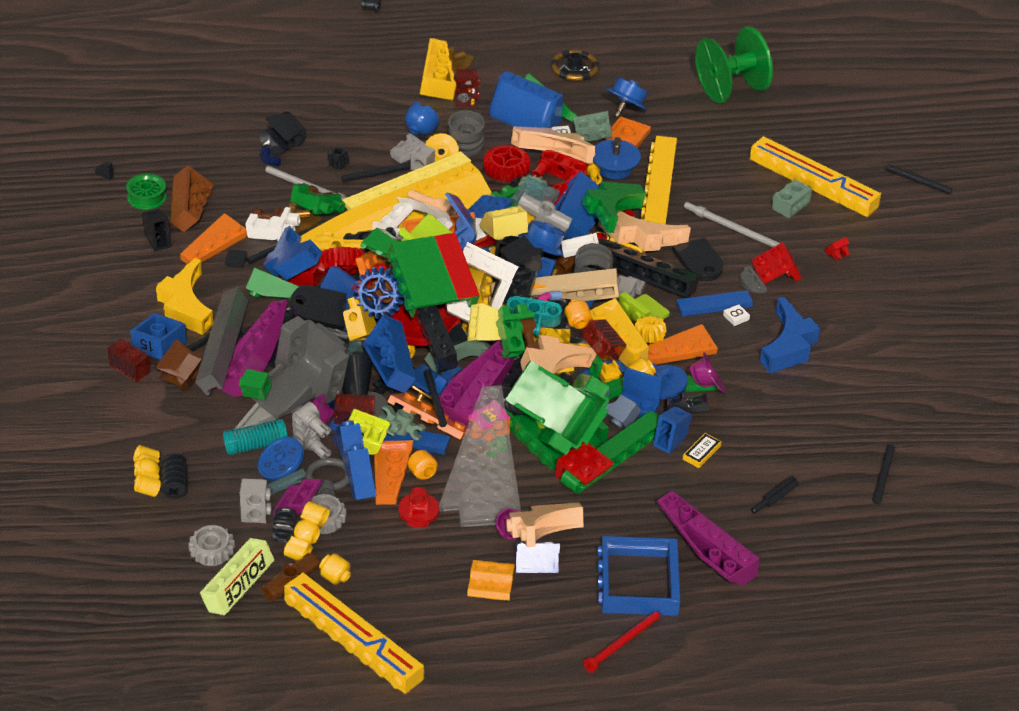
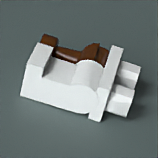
[246,207,301,241]

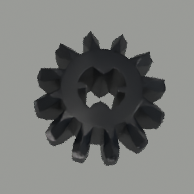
[272,507,296,543]

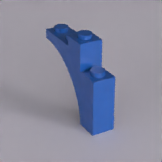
[263,226,322,281]
[760,297,820,373]
[331,420,376,500]

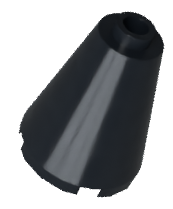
[342,351,373,408]

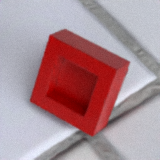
[825,237,850,261]

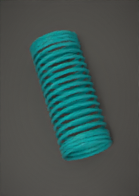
[223,419,288,456]

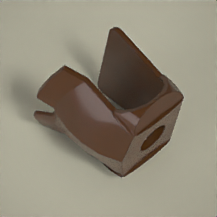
[156,340,203,391]

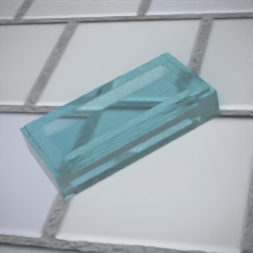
[267,469,306,495]

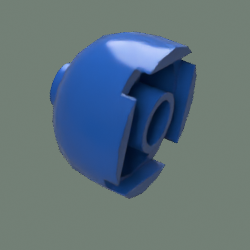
[405,102,440,136]

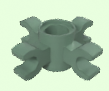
[378,405,426,440]

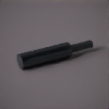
[752,476,798,514]

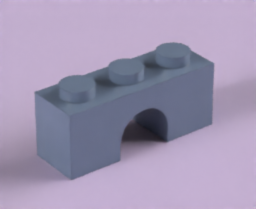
[604,390,641,428]

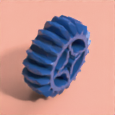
[354,267,404,319]

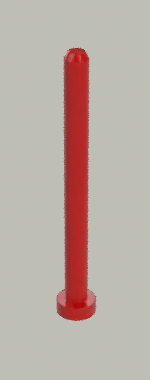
[583,611,660,673]

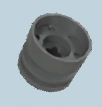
[448,110,485,157]
[574,243,613,273]

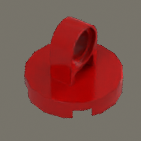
[398,487,439,528]

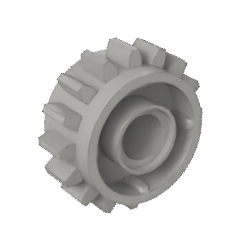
[301,494,346,534]
[189,525,235,566]

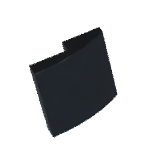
[666,390,710,413]

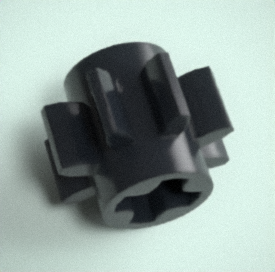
[328,148,349,170]

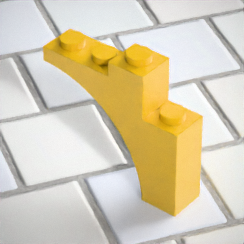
[156,258,213,335]

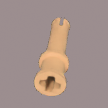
[407,190,456,215]

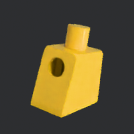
[343,297,376,341]

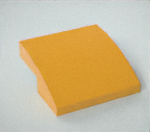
[467,560,515,601]

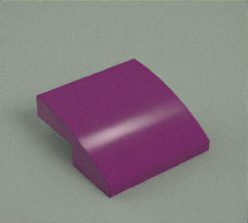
[272,479,322,515]

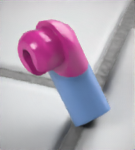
[537,291,562,301]

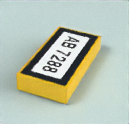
[683,433,722,468]

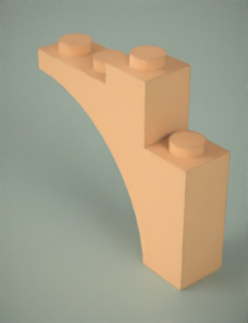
[511,127,595,163]
[598,211,691,252]
[520,335,597,374]
[506,502,583,547]

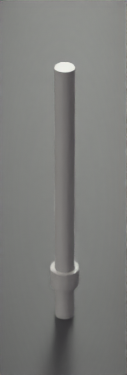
[266,166,347,201]
[684,202,780,248]

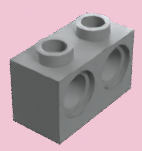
[240,479,272,523]

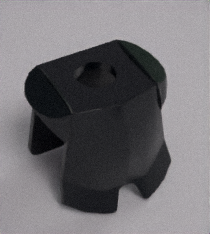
[260,111,306,156]

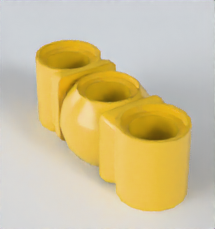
[133,445,161,497]
[284,501,330,561]

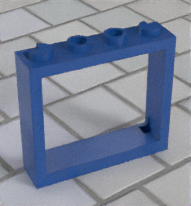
[597,536,680,616]

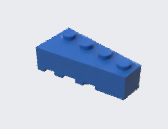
[362,314,416,393]

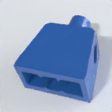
[653,407,692,454]

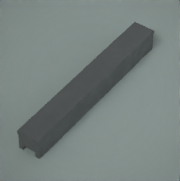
[195,287,248,396]

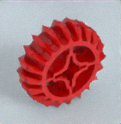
[483,144,530,183]
[317,246,366,275]

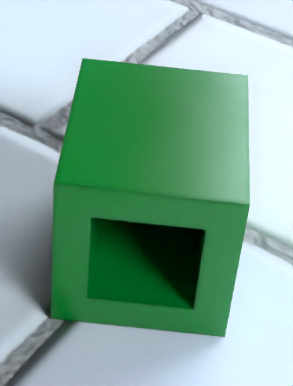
[239,369,272,400]

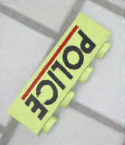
[200,538,274,615]

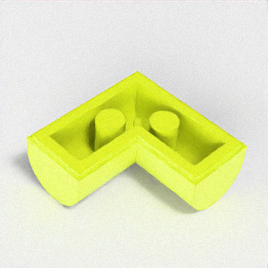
[348,409,391,455]

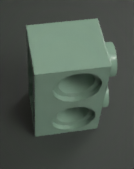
[574,111,612,142]
[772,179,812,218]

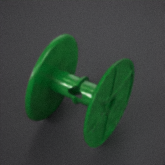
[695,26,773,103]

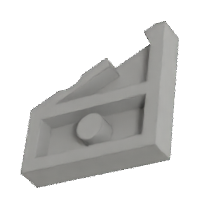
[390,133,425,163]

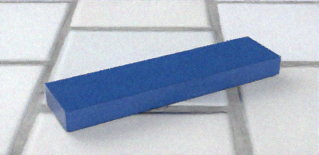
[676,290,753,316]

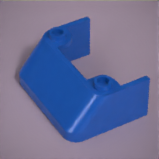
[394,192,477,251]

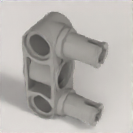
[292,402,331,459]

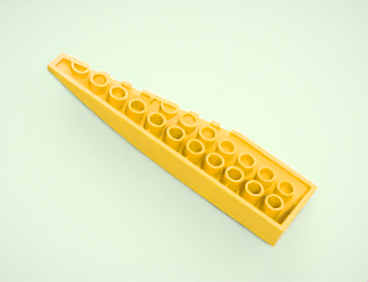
[300,162,492,247]

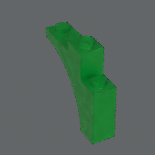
[582,181,646,233]

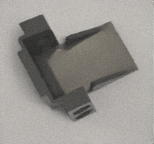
[252,316,349,419]

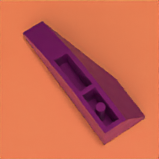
[214,300,287,397]
[439,340,516,431]
[657,491,760,586]

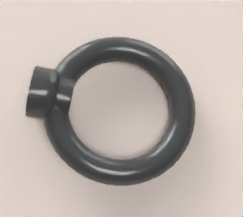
[305,457,349,496]

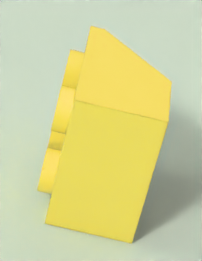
[480,206,528,240]

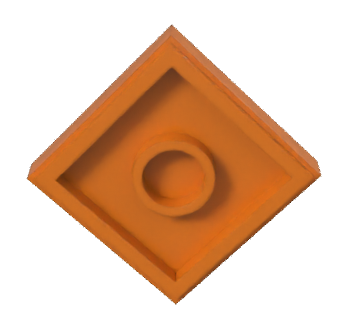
[605,117,651,148]

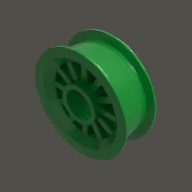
[126,174,167,210]

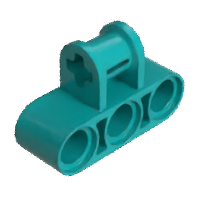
[507,296,562,337]

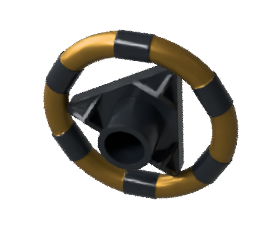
[551,50,599,81]

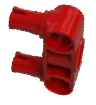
[532,150,588,184]

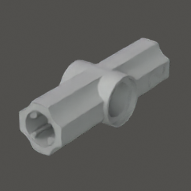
[517,193,573,233]

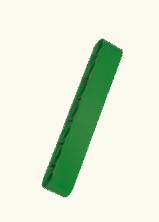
[560,411,660,494]

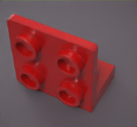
[752,242,802,284]
[555,443,613,485]

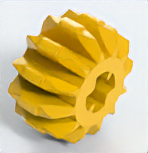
[635,316,666,344]

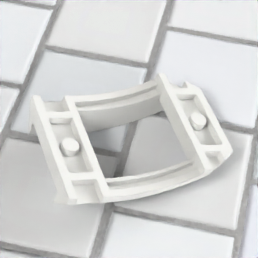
[372,197,453,239]
[446,242,518,323]

